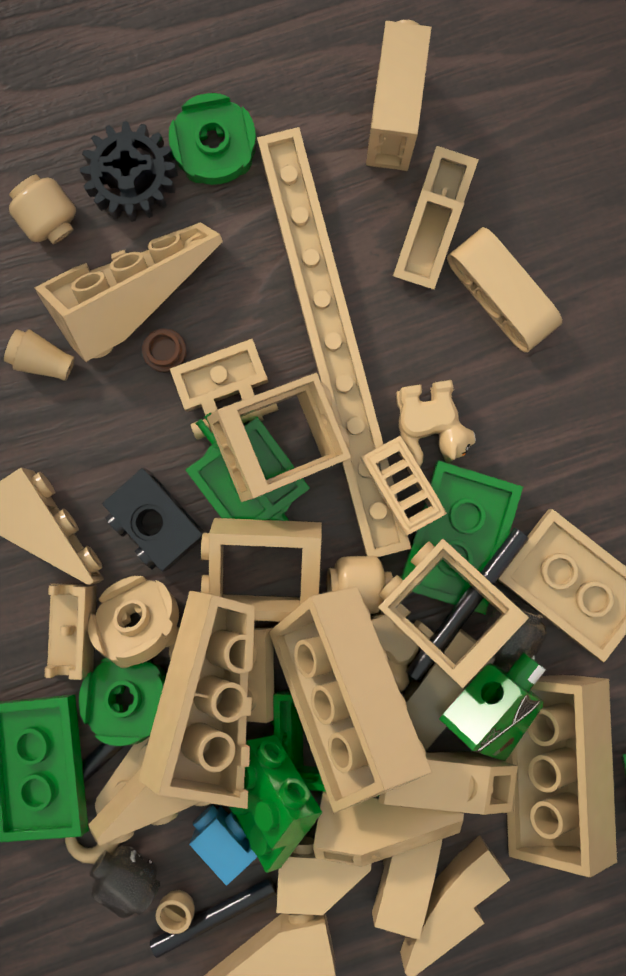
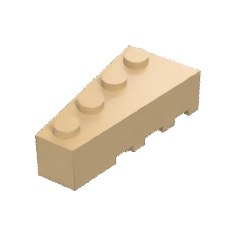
[138,591,255,809]

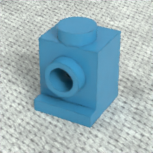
[189,805,257,886]

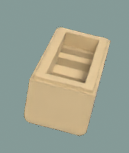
[361,436,447,536]

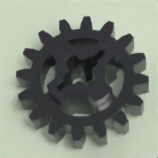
[80,121,178,222]

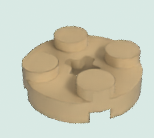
[88,576,179,668]

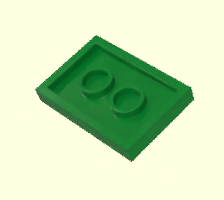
[401,460,523,614]
[0,694,89,842]

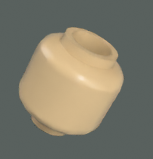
[9,174,76,245]
[327,556,393,614]

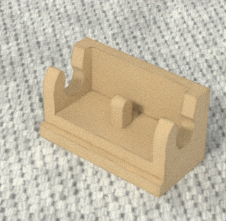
[44,584,97,680]

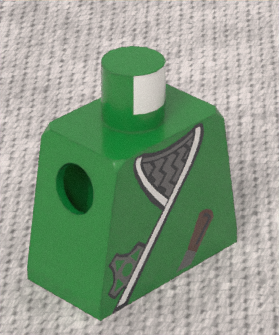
[439,652,546,761]

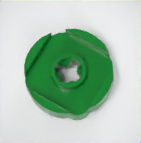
[169,93,256,185]
[79,658,166,746]

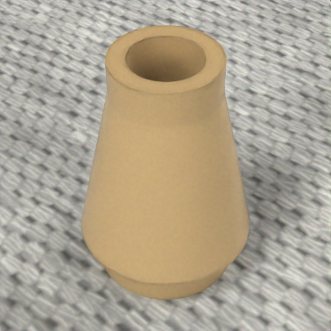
[4,329,75,381]

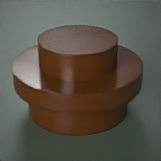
[142,328,187,373]

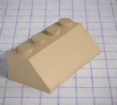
[269,587,432,813]
[505,675,617,878]

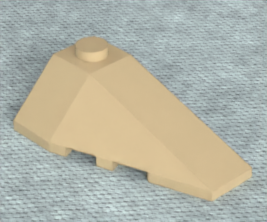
[35,222,223,362]

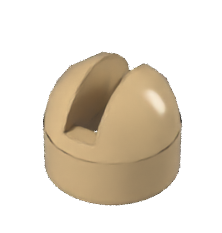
[156,890,195,934]

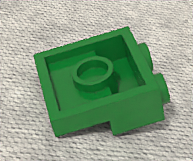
[229,735,322,873]

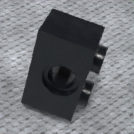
[102,468,205,571]

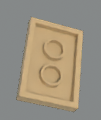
[498,509,626,662]

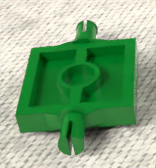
[186,412,310,521]

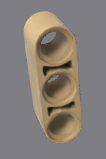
[447,227,562,352]

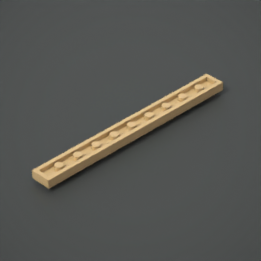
[257,127,411,557]

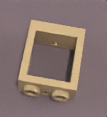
[366,20,431,171]
[207,373,351,502]
[201,518,322,622]
[378,539,529,688]

